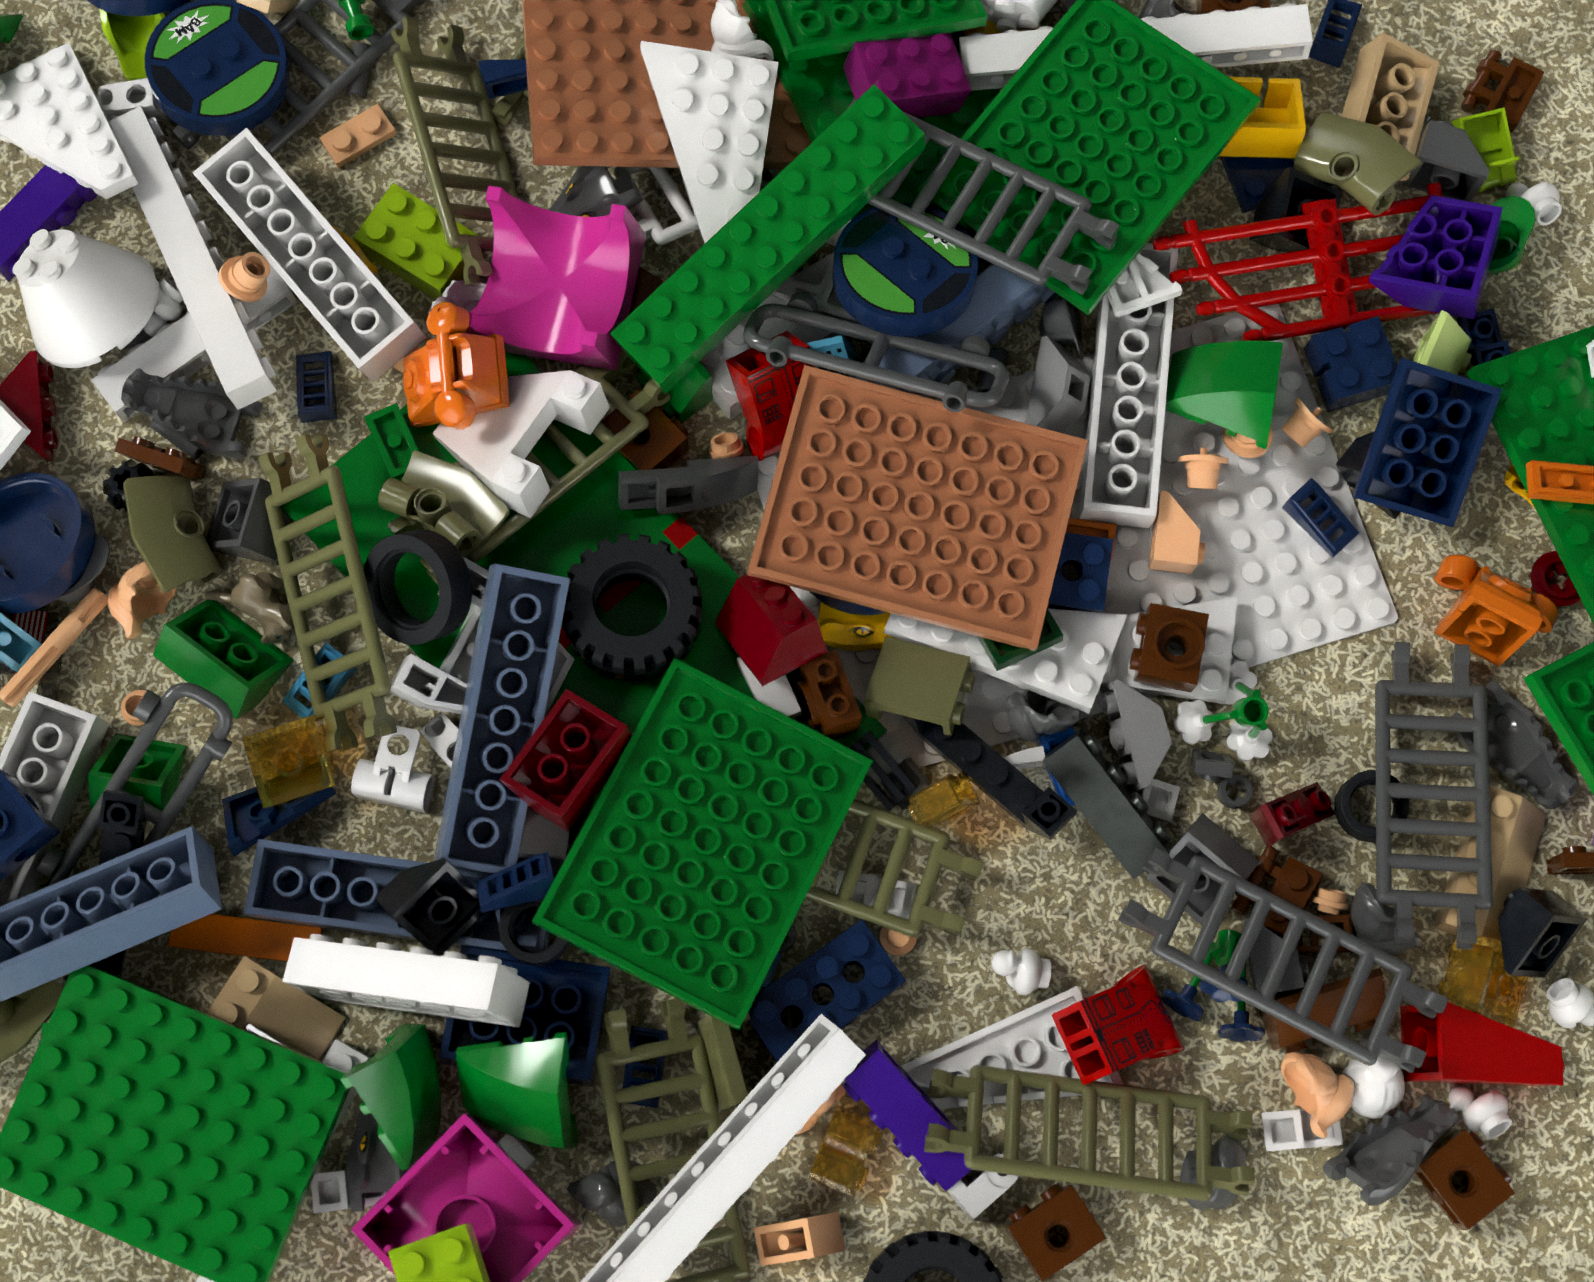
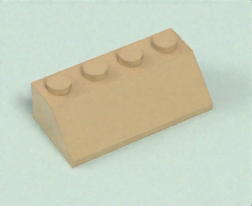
[1341,32,1440,181]
[1434,785,1547,952]

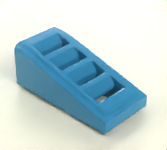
[282,642,358,724]

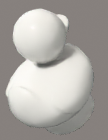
[1505,182,1562,226]
[144,277,183,337]
[992,948,1051,995]
[1547,978,1594,1029]
[1448,1085,1512,1139]

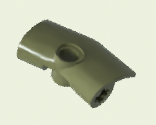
[1294,112,1422,215]
[378,450,509,557]
[123,476,223,593]
[0,979,64,1063]

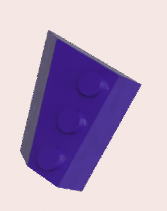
[1369,195,1503,319]

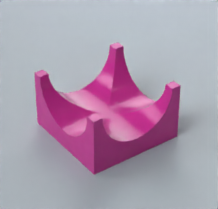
[465,186,646,370]
[351,1113,583,1282]

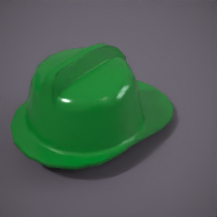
[1489,196,1536,276]

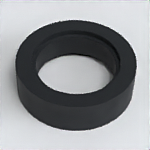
[363,529,472,645]

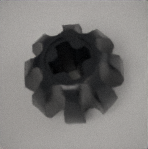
[103,459,153,512]

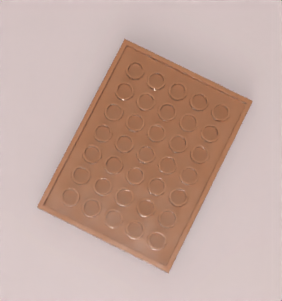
[521,0,812,170]
[747,365,1088,651]

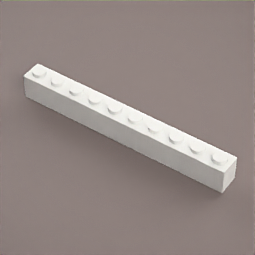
[959,3,1313,91]
[109,106,277,410]
[581,1014,866,1282]

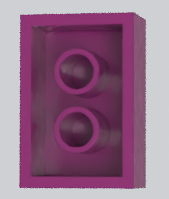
[843,33,971,118]

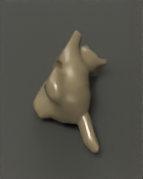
[205,572,293,645]

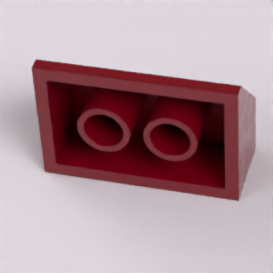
[715,574,828,687]
[500,689,632,833]

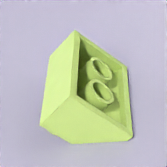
[1413,310,1472,375]

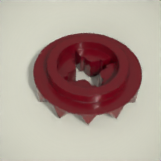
[1528,551,1581,607]

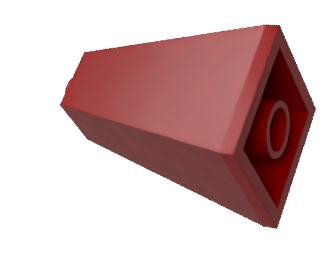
[1400,1002,1565,1087]

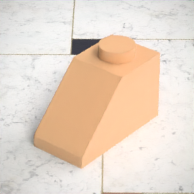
[1148,490,1205,574]
[753,1212,846,1266]

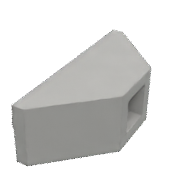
[1025,336,1090,434]
[1099,680,1172,793]

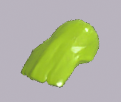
[99,9,166,81]

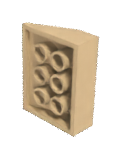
[207,956,346,1061]

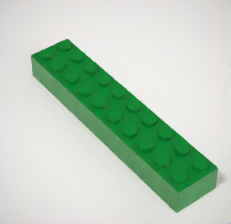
[610,84,925,394]

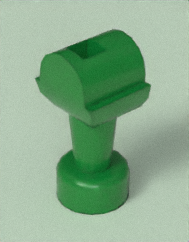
[336,0,375,40]

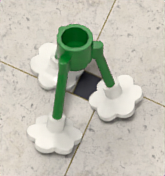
[1174,660,1273,762]

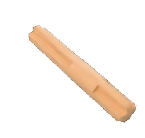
[0,588,108,707]

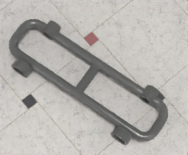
[743,292,1009,412]
[37,682,233,887]

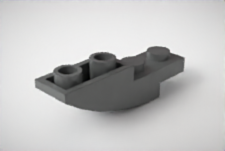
[618,456,759,515]

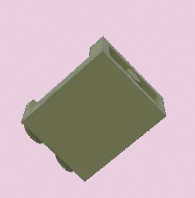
[864,637,976,736]
[695,1012,750,1113]

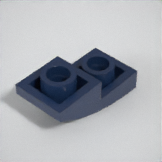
[1456,308,1511,366]

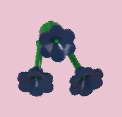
[1161,929,1265,1042]

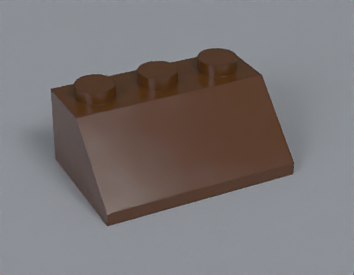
[1259,967,1385,1054]

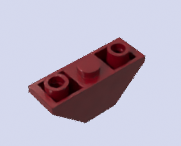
[0,350,59,462]
[1250,782,1335,848]

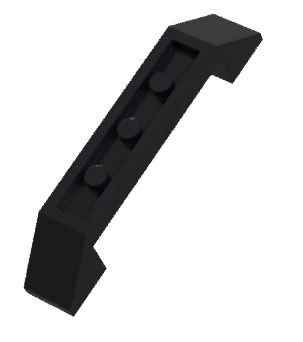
[903,716,1077,840]
[91,790,146,977]

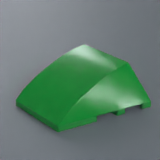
[1165,341,1283,449]
[340,1023,441,1171]
[455,1032,578,1149]

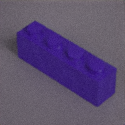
[0,165,98,282]
[843,1039,972,1192]

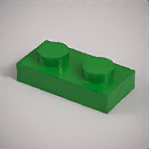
[364,403,419,480]

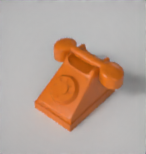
[403,302,510,430]
[1434,554,1559,667]

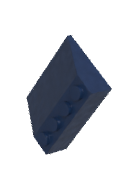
[1352,358,1502,527]
[439,945,611,1087]

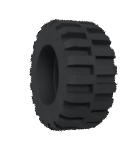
[563,534,702,681]
[863,1231,1003,1282]

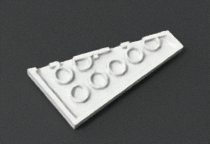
[1100,596,1238,704]
[884,609,1127,714]
[901,986,1124,1109]

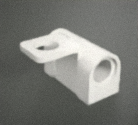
[351,725,436,814]

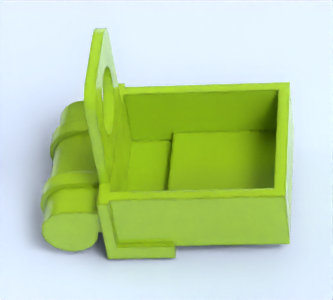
[1451,107,1521,192]

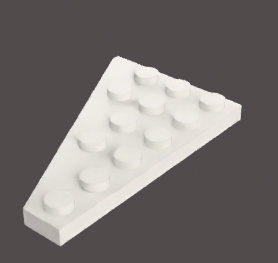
[640,41,778,244]
[0,42,139,199]

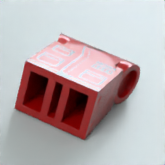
[725,331,815,462]
[1051,964,1185,1085]

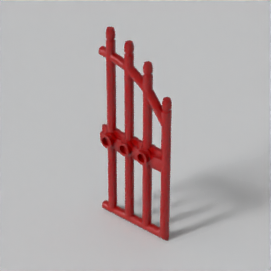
[1152,182,1443,341]

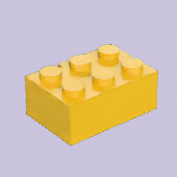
[1219,77,1306,158]

